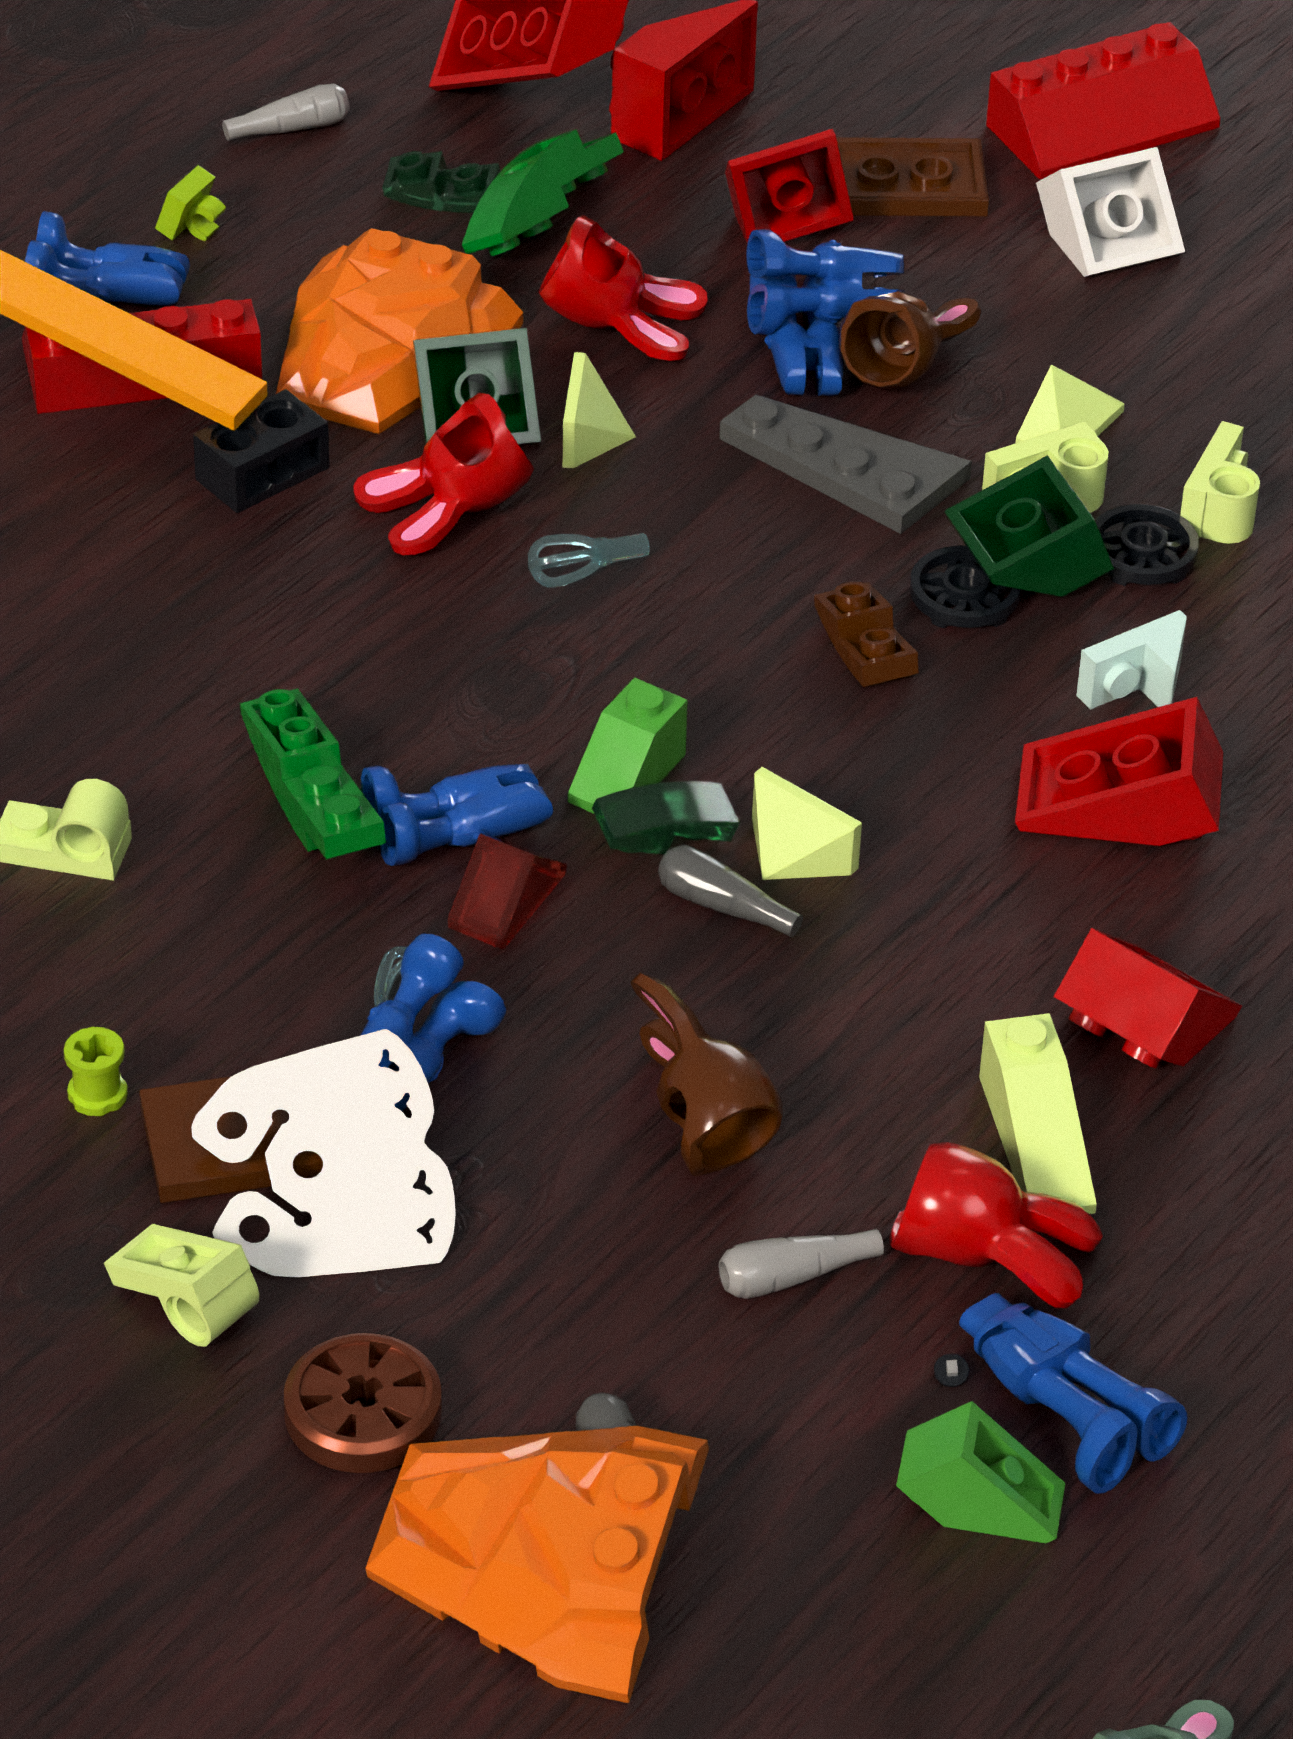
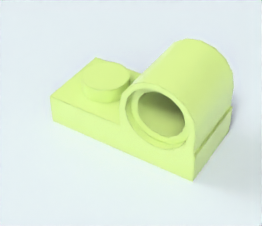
[982,421,1109,513]
[1180,421,1260,544]
[0,779,132,881]
[104,1224,260,1347]

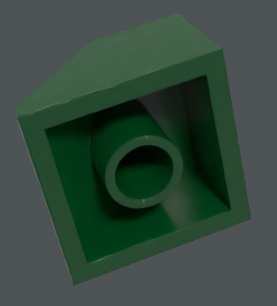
[944,455,1114,597]

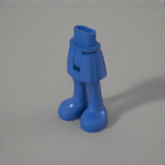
[959,1293,1187,1494]

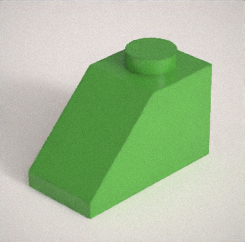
[568,677,688,825]
[896,1401,1065,1544]

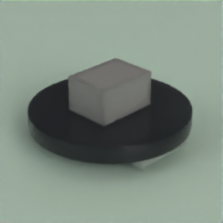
[934,1354,969,1387]

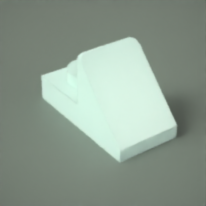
[1076,610,1187,710]

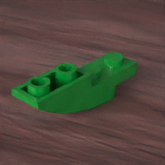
[462,129,624,256]
[240,688,386,859]

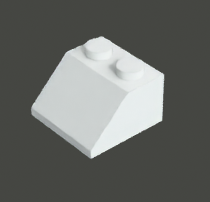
[1036,147,1185,277]

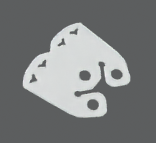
[191,1029,456,1277]

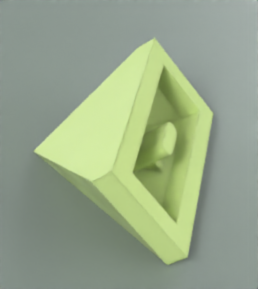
[562,352,636,468]
[1015,364,1125,443]
[752,767,862,880]

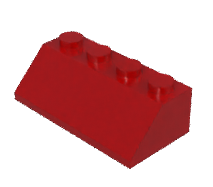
[429,0,629,91]
[986,22,1220,180]
[22,299,262,414]

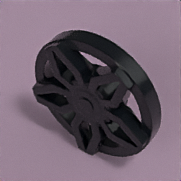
[1095,504,1199,586]
[910,545,1021,629]

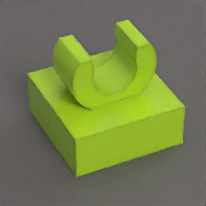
[155,165,226,241]

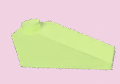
[979,1013,1097,1214]

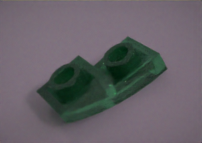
[382,151,501,213]
[592,781,740,855]

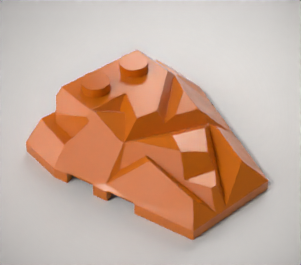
[276,228,523,434]
[365,1426,709,1703]

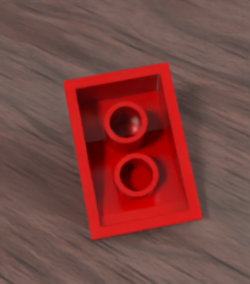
[609,0,758,161]
[1015,697,1224,846]

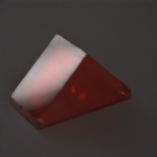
[448,834,567,950]

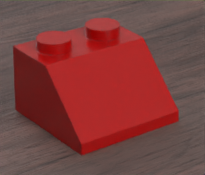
[725,129,854,243]
[1054,928,1242,1069]

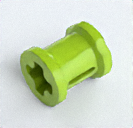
[64,1027,128,1116]

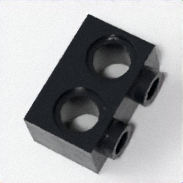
[193,389,330,514]

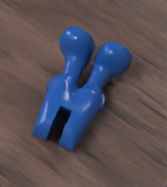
[25,211,190,306]
[746,229,905,335]
[749,275,844,396]
[361,764,553,866]
[360,934,506,1111]

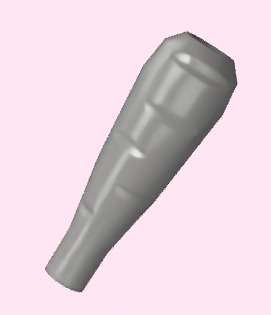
[222,83,350,141]
[718,1229,884,1299]

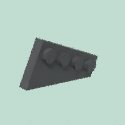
[719,395,972,534]

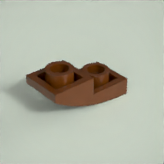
[814,582,919,687]

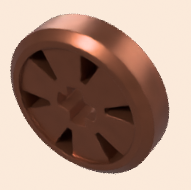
[284,1333,442,1473]

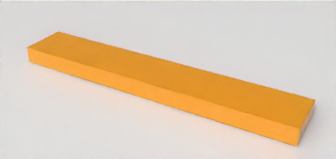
[0,250,267,431]

